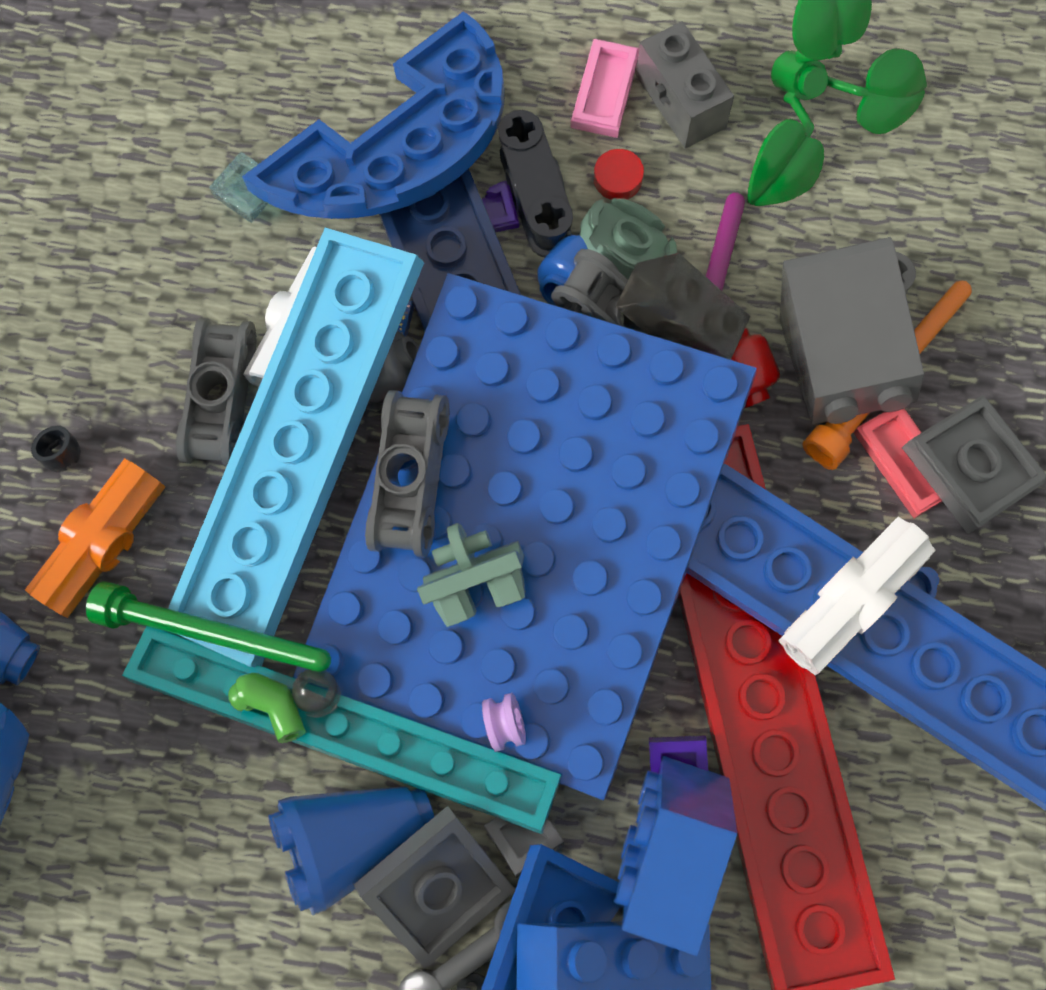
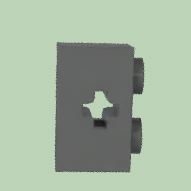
[636,21,734,149]

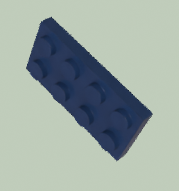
[379,169,521,333]

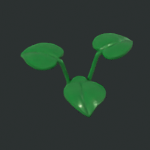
[747,0,927,206]

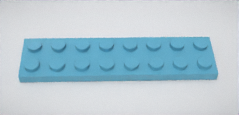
[168,228,424,667]

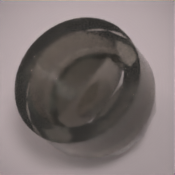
[292,669,341,717]

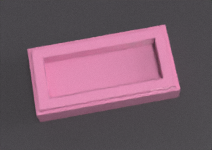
[571,39,639,138]

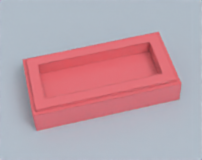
[853,409,943,519]

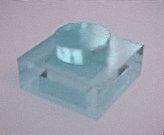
[209,152,269,223]

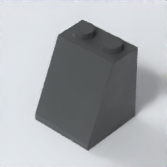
[780,237,924,425]

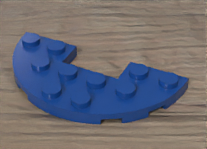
[242,11,505,219]

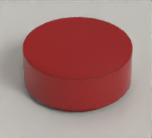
[594,149,644,200]

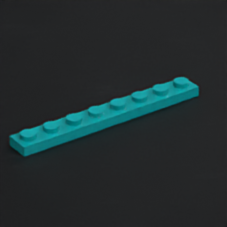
[122,626,561,834]

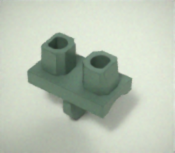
[417,523,526,627]

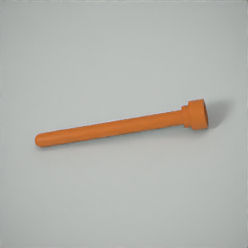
[802,280,972,470]

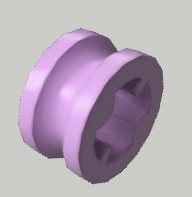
[482,693,526,752]

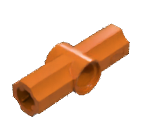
[25,458,165,618]

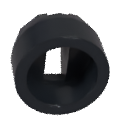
[31,426,81,472]

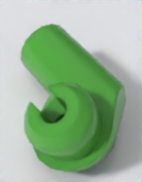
[228,672,306,743]

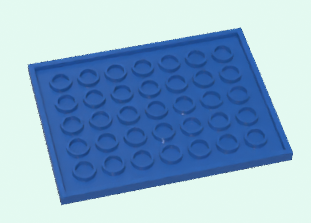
[293,273,757,801]

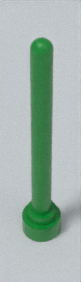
[86,581,331,672]

